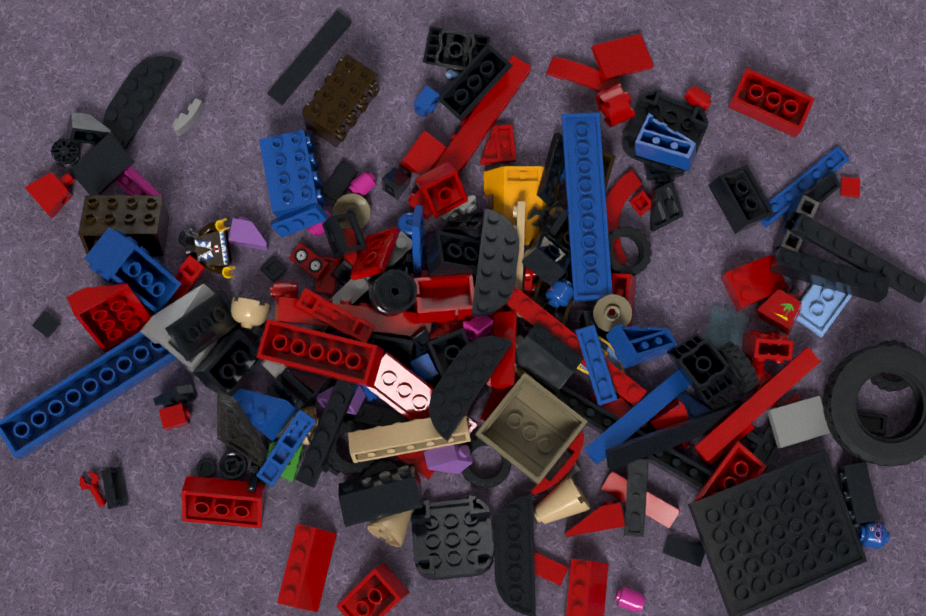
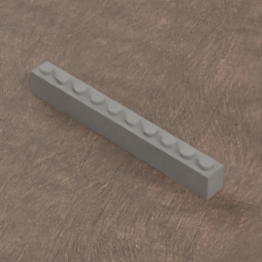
[262,231,413,379]

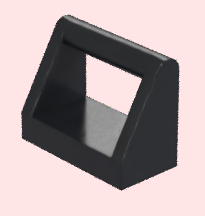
[322,212,367,259]

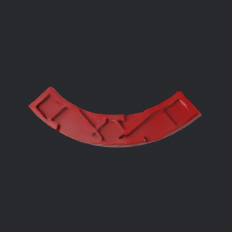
[606,170,642,265]

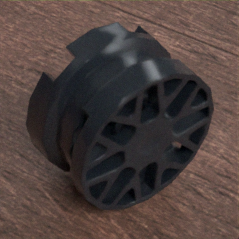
[51,138,81,168]
[218,451,248,480]

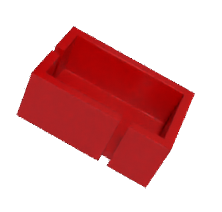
[414,274,475,323]

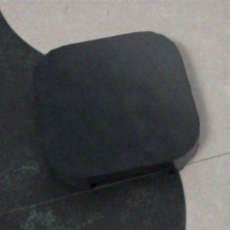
[621,89,709,174]
[411,496,494,580]

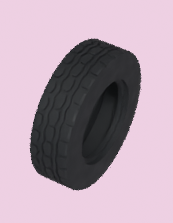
[822,345,926,466]

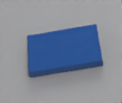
[412,205,424,275]

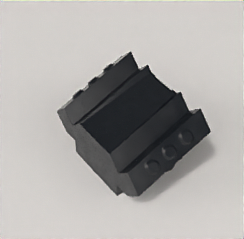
[423,26,490,70]
[667,333,736,404]
[271,367,334,411]

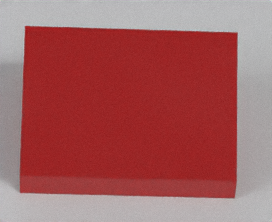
[398,131,447,176]

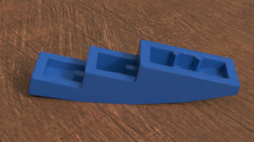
[256,410,316,487]

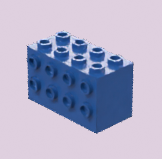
[259,130,326,218]
[84,228,181,313]

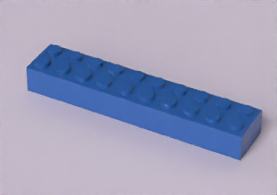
[0,332,177,459]

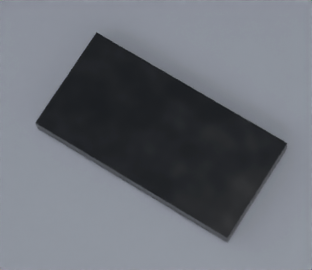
[165,289,240,361]

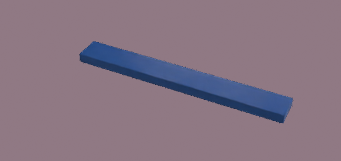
[584,370,690,465]

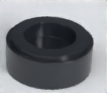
[196,458,217,478]

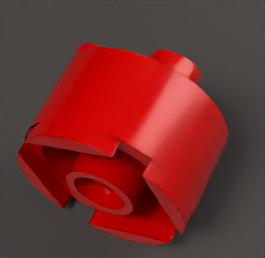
[595,83,635,128]

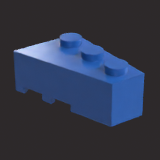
[635,113,696,171]
[605,324,678,369]
[225,388,298,441]

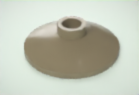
[333,193,371,229]
[593,294,632,332]

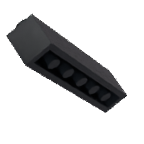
[770,247,890,303]

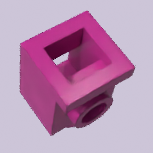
[463,316,493,342]

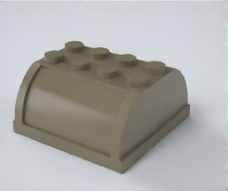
[475,373,588,485]

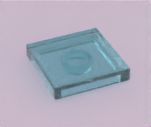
[703,305,750,349]

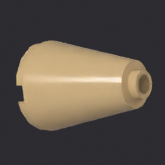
[533,475,590,524]
[367,510,413,547]

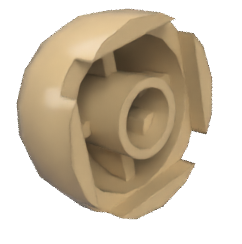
[231,297,271,329]

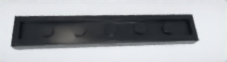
[267,11,352,106]

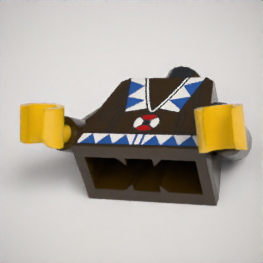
[185,218,235,278]

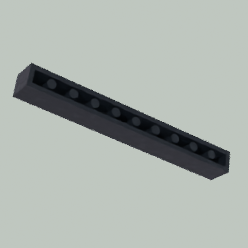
[539,382,713,492]

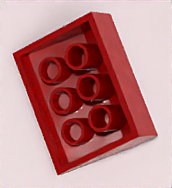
[66,284,151,353]

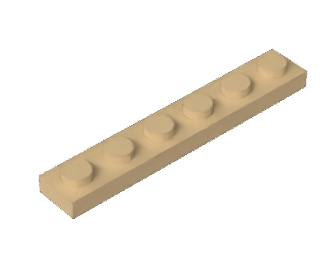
[509,201,526,317]

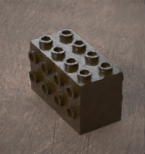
[302,54,380,148]
[78,195,169,256]

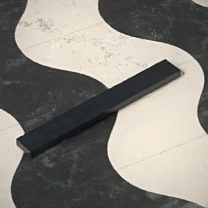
[605,400,743,470]

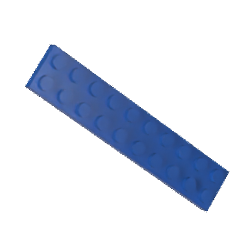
[561,113,612,301]

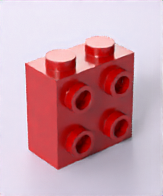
[741,330,794,363]

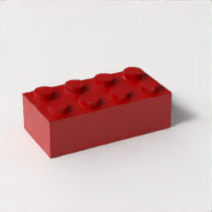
[728,68,815,138]

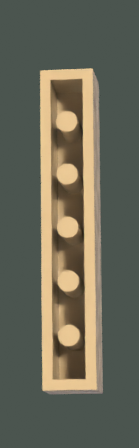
[348,416,471,463]

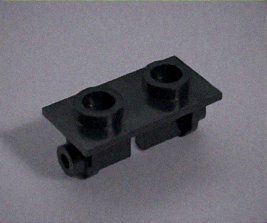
[101,466,128,509]

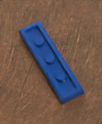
[575,325,617,406]

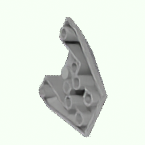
[140,284,221,380]

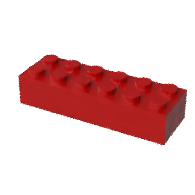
[256,319,384,388]

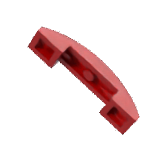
[546,57,621,93]
[146,255,205,316]
[295,288,375,343]
[530,432,584,496]

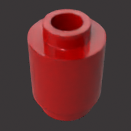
[684,85,713,110]
[270,281,299,301]

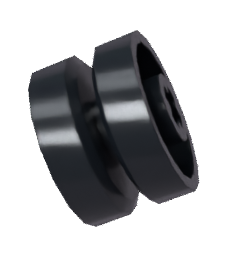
[369,270,417,316]

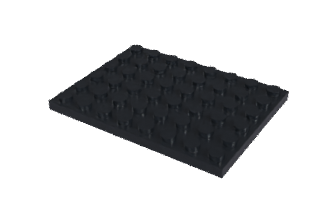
[688,450,867,616]

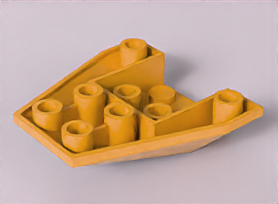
[483,166,559,246]

